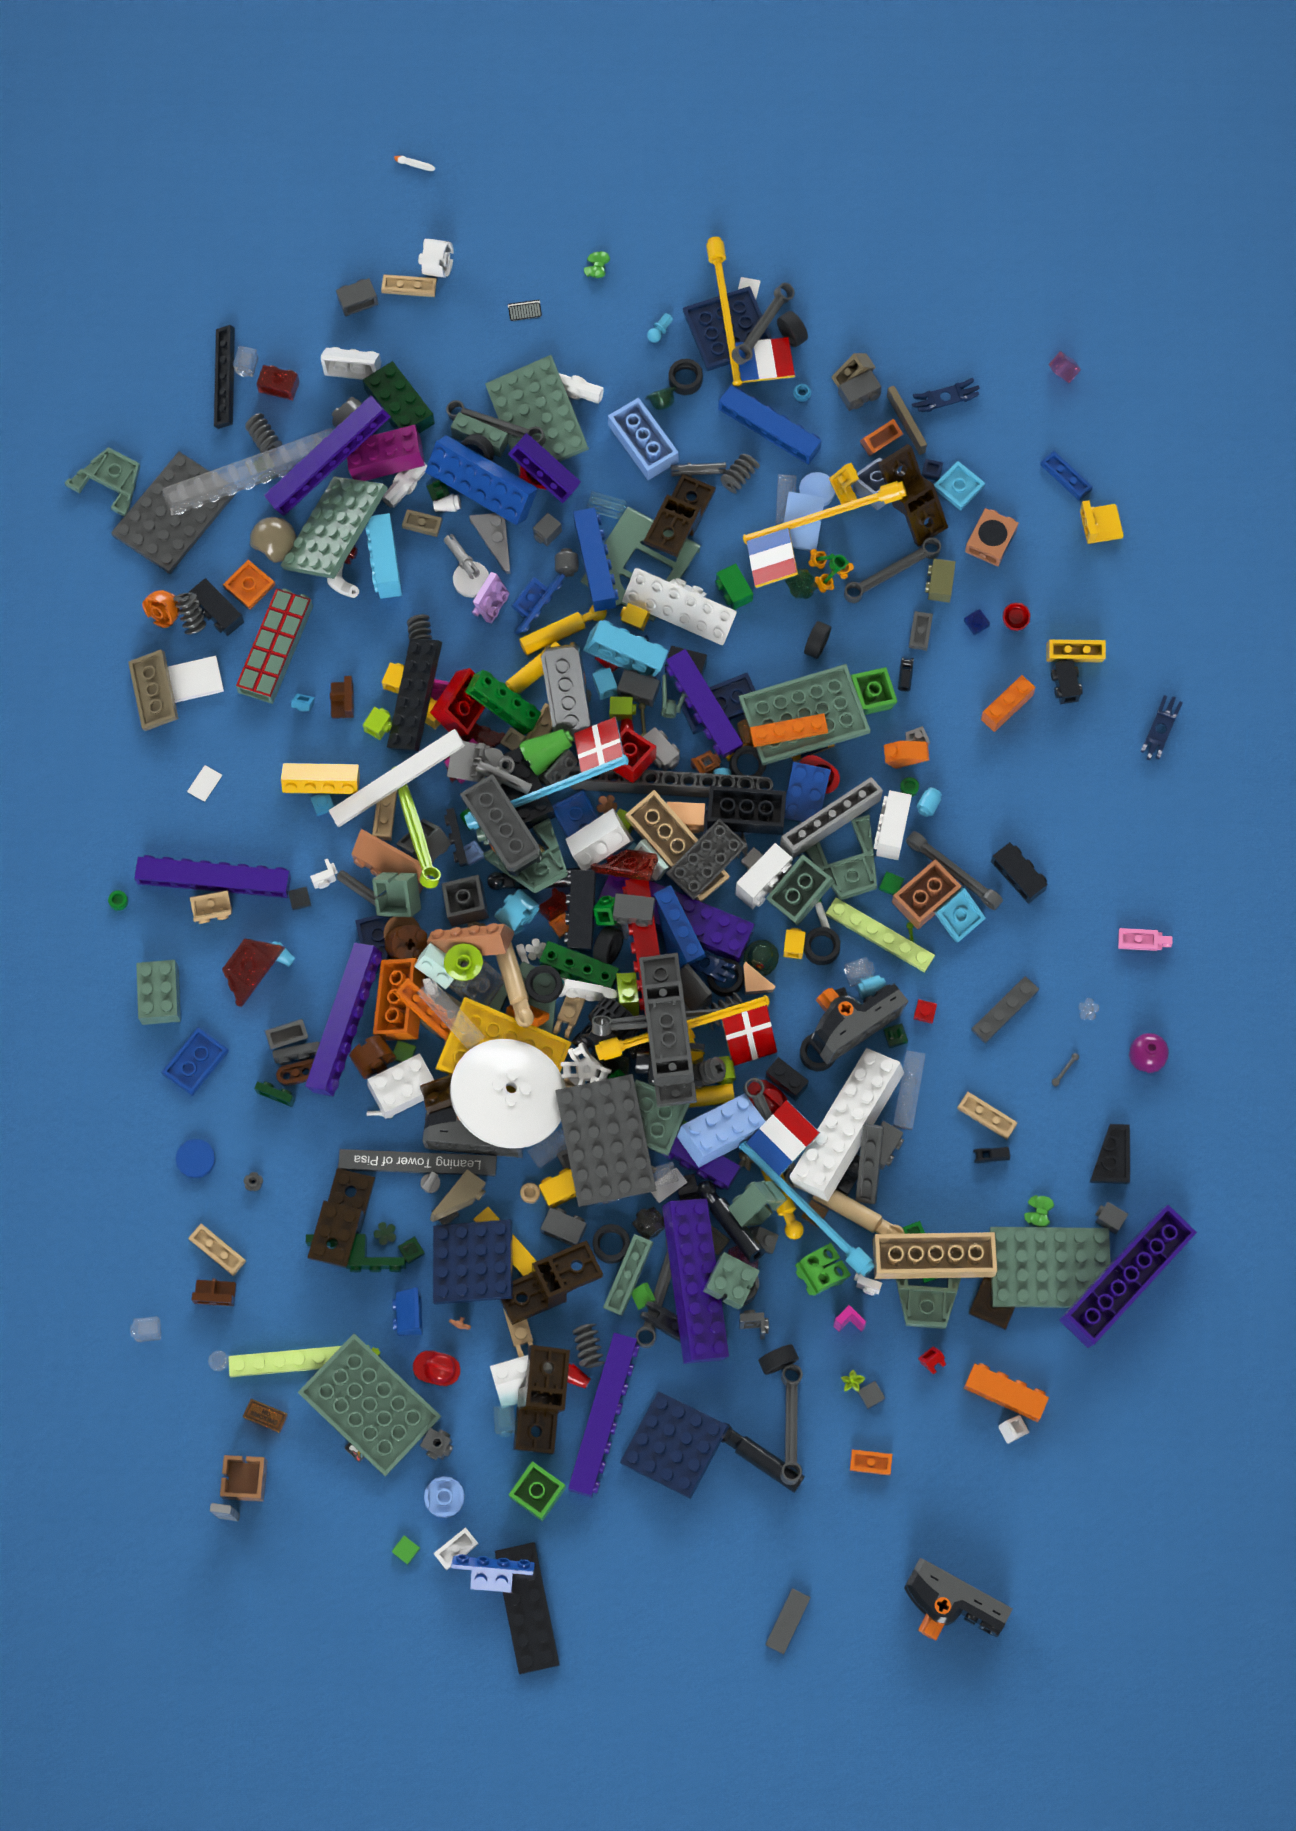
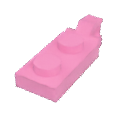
[1118,928,1173,951]

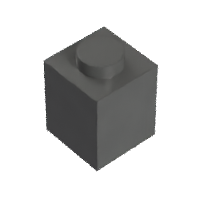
[533,513,562,546]
[1095,1202,1128,1235]

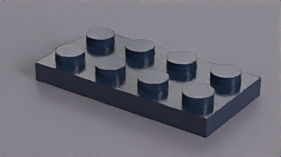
[678,673,756,734]

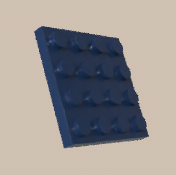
[683,286,772,371]
[433,1219,513,1305]
[620,1391,729,1499]

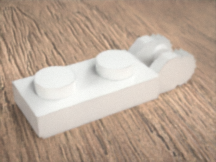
[561,979,618,1001]

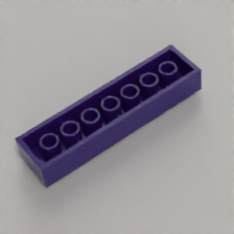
[598,866,755,964]
[662,1199,729,1364]
[1059,1205,1197,1348]

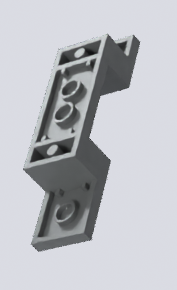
[639,953,697,1107]

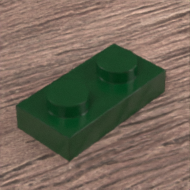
[254,1081,295,1107]

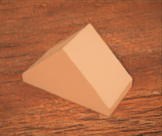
[743,962,776,995]

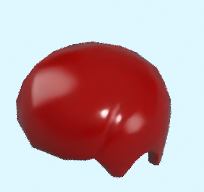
[1002,603,1030,631]

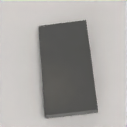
[666,819,747,901]

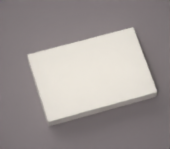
[168,656,224,703]

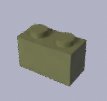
[925,559,956,603]

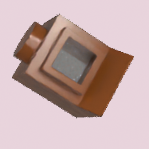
[691,750,721,774]

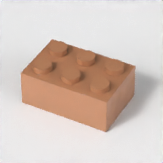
[892,859,962,929]

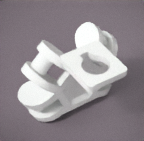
[561,1043,612,1086]

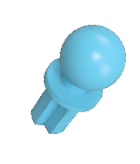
[647,313,673,343]

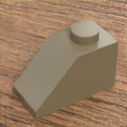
[831,353,876,388]

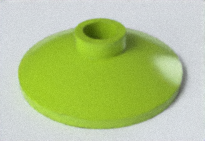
[444,943,483,981]

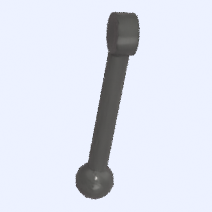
[1052,1053,1079,1086]

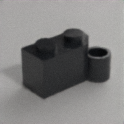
[571,1022,616,1052]

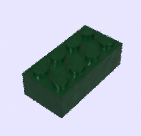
[363,361,435,434]

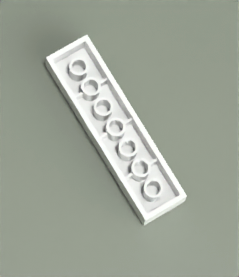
[790,1048,904,1202]

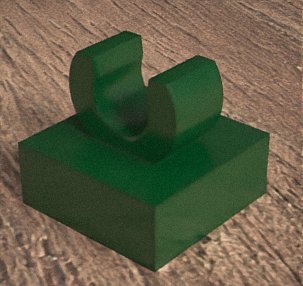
[427,480,450,501]
[883,1023,908,1048]

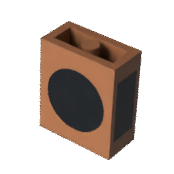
[965,508,1019,567]

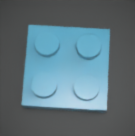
[934,461,985,511]
[934,888,986,942]

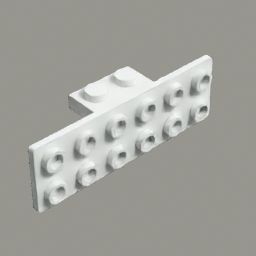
[622,568,737,645]

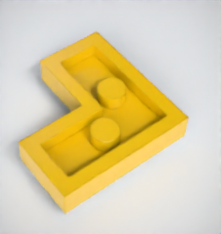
[829,463,859,504]

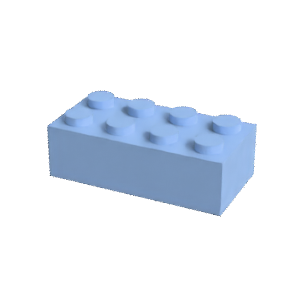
[608,398,679,480]
[677,1093,766,1167]

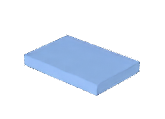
[783,492,825,551]

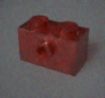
[256,365,300,401]

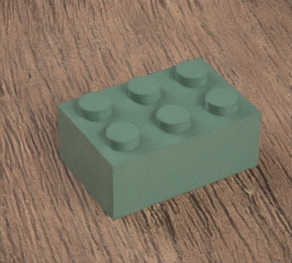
[766,854,835,926]
[136,960,181,1025]

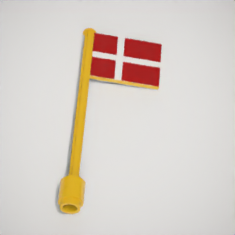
[595,995,777,1066]

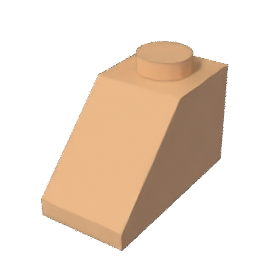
[667,802,705,833]

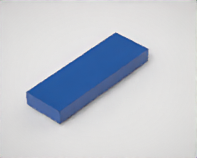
[1040,451,1093,501]

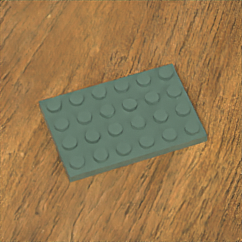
[485,355,589,472]
[280,476,388,579]
[739,664,871,766]
[989,1227,1111,1308]
[298,1334,441,1477]

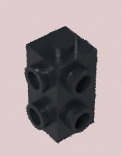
[1051,659,1083,704]

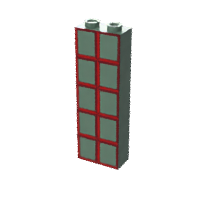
[236,588,313,704]

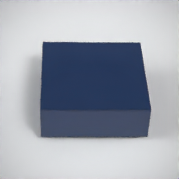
[922,459,943,481]

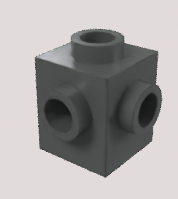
[420,1428,454,1460]

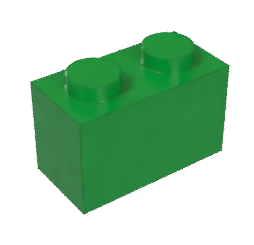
[715,563,753,610]

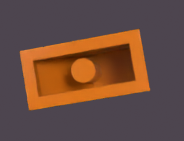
[884,741,929,769]

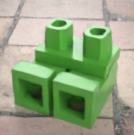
[795,1243,851,1296]

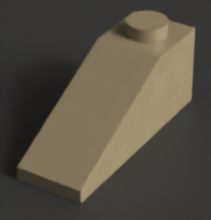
[430,1169,486,1222]

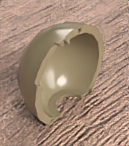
[250,517,297,563]

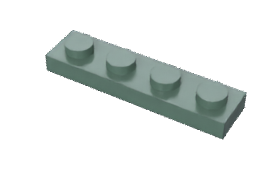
[603,1234,654,1316]

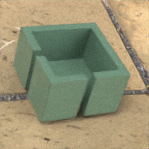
[372,872,421,917]
[728,1181,787,1227]
[703,1252,760,1310]

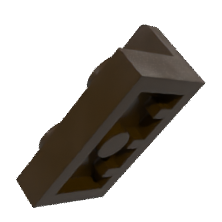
[420,1074,453,1114]

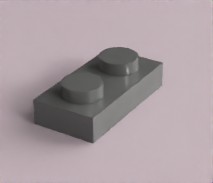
[909,611,933,651]

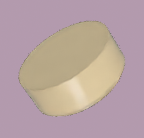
[520,1183,540,1203]

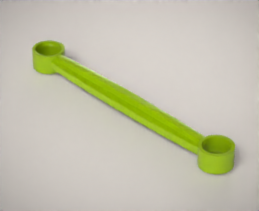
[392,766,441,888]

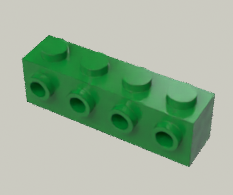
[465,669,541,735]
[539,941,620,989]

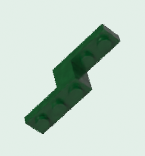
[305,1234,406,1273]

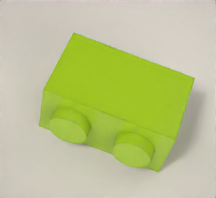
[616,972,639,1016]

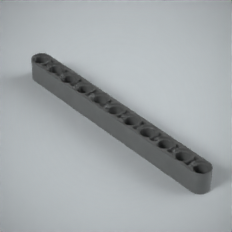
[567,766,773,798]

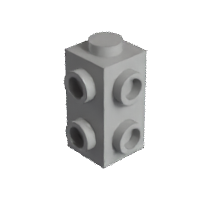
[643,727,680,771]

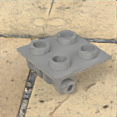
[447,741,490,782]

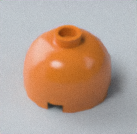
[142,590,180,628]

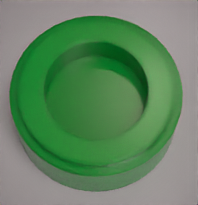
[900,777,919,797]
[108,890,128,911]

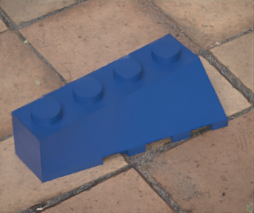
[654,885,706,970]

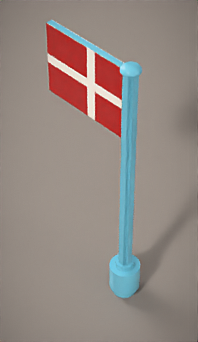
[465,717,629,829]

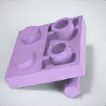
[472,572,510,624]

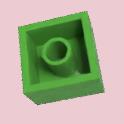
[851,667,898,715]
[508,1461,566,1522]

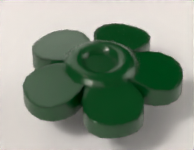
[373,1222,396,1245]

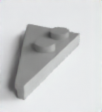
[469,513,510,574]

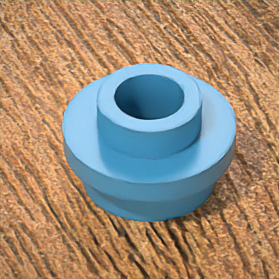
[793,384,811,402]

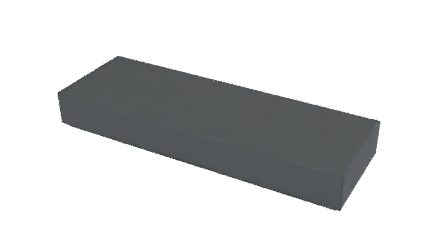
[765,1588,811,1655]

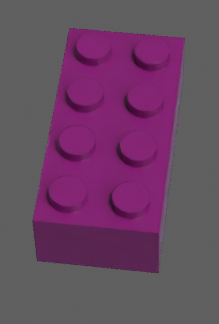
[347,425,425,481]

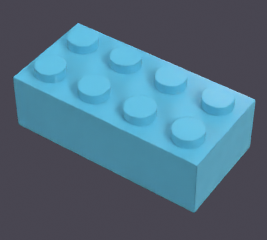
[365,513,402,599]
[583,620,668,677]

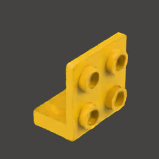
[1080,500,1124,544]

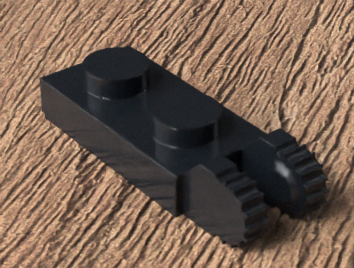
[640,1301,681,1343]

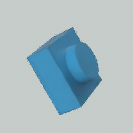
[291,694,315,712]
[310,793,334,816]

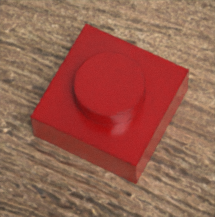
[914,999,937,1024]

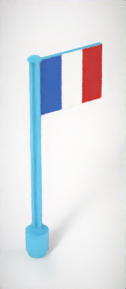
[739,1100,875,1277]

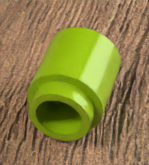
[717,1056,736,1084]

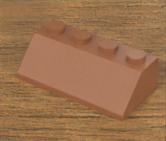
[352,829,430,894]
[427,923,514,956]

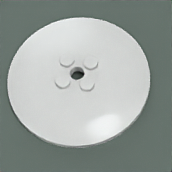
[450,1039,566,1148]

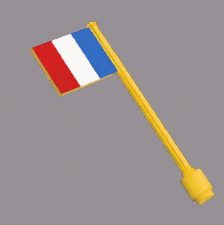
[706,237,795,387]
[743,481,907,588]

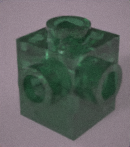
[785,569,818,599]

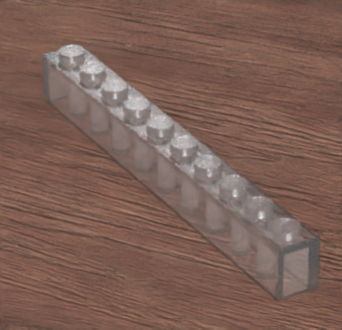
[162,427,334,516]

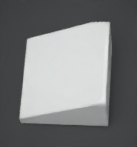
[998,1415,1030,1444]

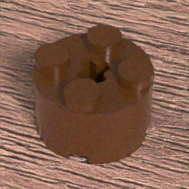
[385,925,428,960]
[349,1034,396,1079]

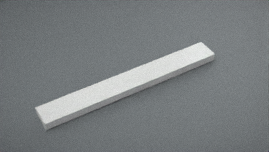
[328,729,465,827]

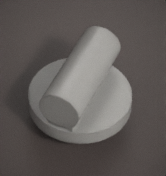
[421,1172,440,1193]

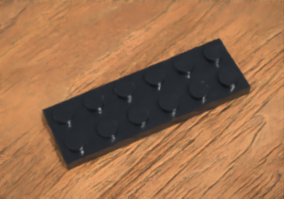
[387,639,442,751]
[495,1542,560,1675]

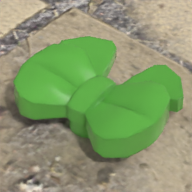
[584,251,610,278]
[1024,1195,1055,1227]

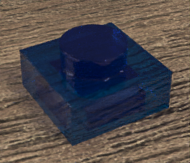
[964,609,990,635]

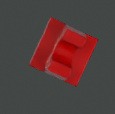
[918,1346,946,1374]

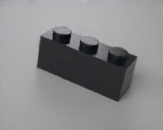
[189,578,244,636]
[991,842,1048,904]

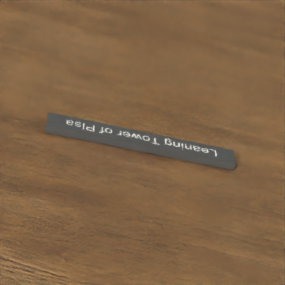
[338,1149,497,1176]

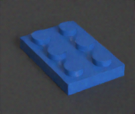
[784,761,831,822]

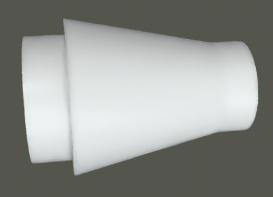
[433,494,461,512]

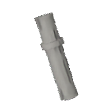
[444,534,480,579]
[475,760,532,795]

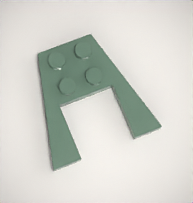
[805,815,877,900]
[483,818,568,893]
[895,1278,961,1329]

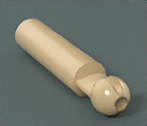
[496,942,534,1027]
[812,1189,905,1234]

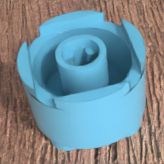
[494,889,539,935]

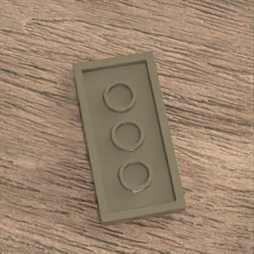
[128,649,179,731]

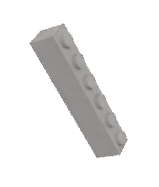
[780,777,883,859]

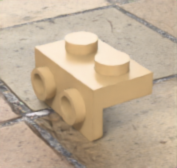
[190,890,232,924]

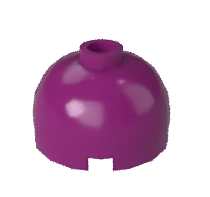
[1129,1033,1169,1073]

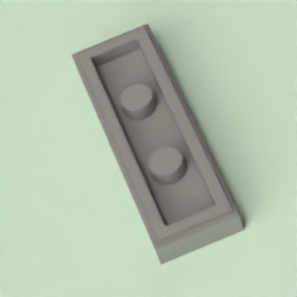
[210,1503,240,1521]

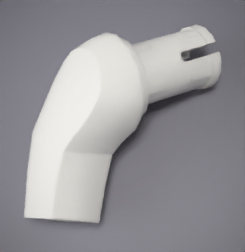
[327,563,359,598]

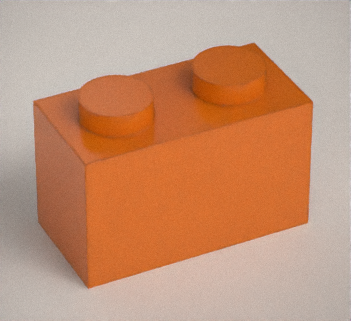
[860,419,903,456]

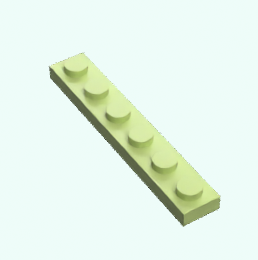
[826,898,935,973]
[229,1346,341,1377]

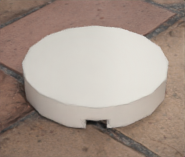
[453,562,489,598]

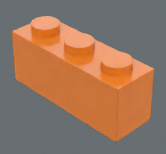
[981,675,1036,732]

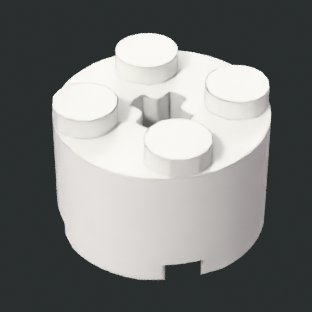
[418,239,454,278]

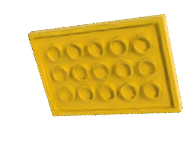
[435,997,571,1093]

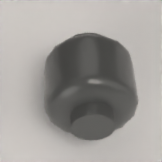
[555,548,579,577]

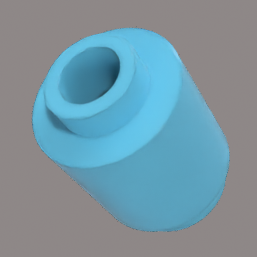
[916,787,942,817]
[857,975,887,999]

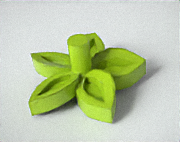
[841,1370,865,1392]

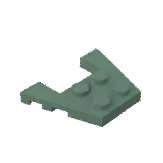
[65,447,140,516]
[484,961,557,1034]

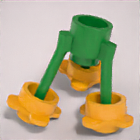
[808,549,854,593]

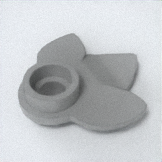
[480,748,515,785]

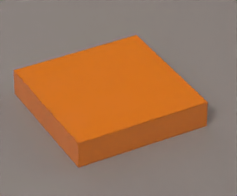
[223,560,276,610]

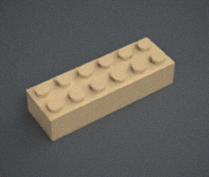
[625,790,730,902]
[873,1232,997,1279]

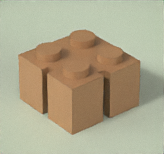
[220,1455,268,1502]

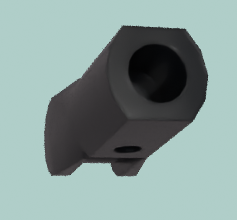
[898,657,914,692]
[973,1147,1010,1163]

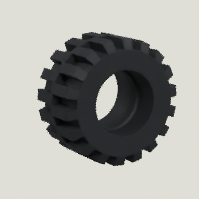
[588,997,640,1041]

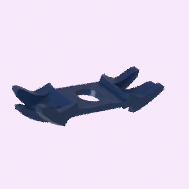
[912,377,980,412]
[1140,695,1183,761]
[690,952,736,983]

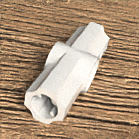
[559,373,604,404]
[382,462,427,508]

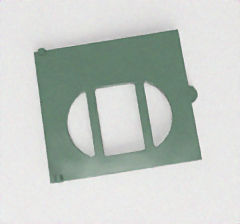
[580,506,701,622]

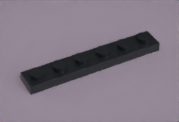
[214,325,235,429]

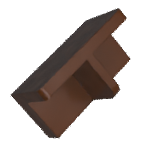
[330,676,354,718]
[192,1278,236,1306]

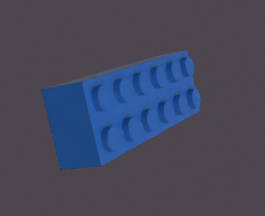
[425,435,538,525]

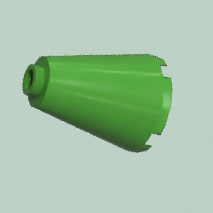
[519,729,574,776]

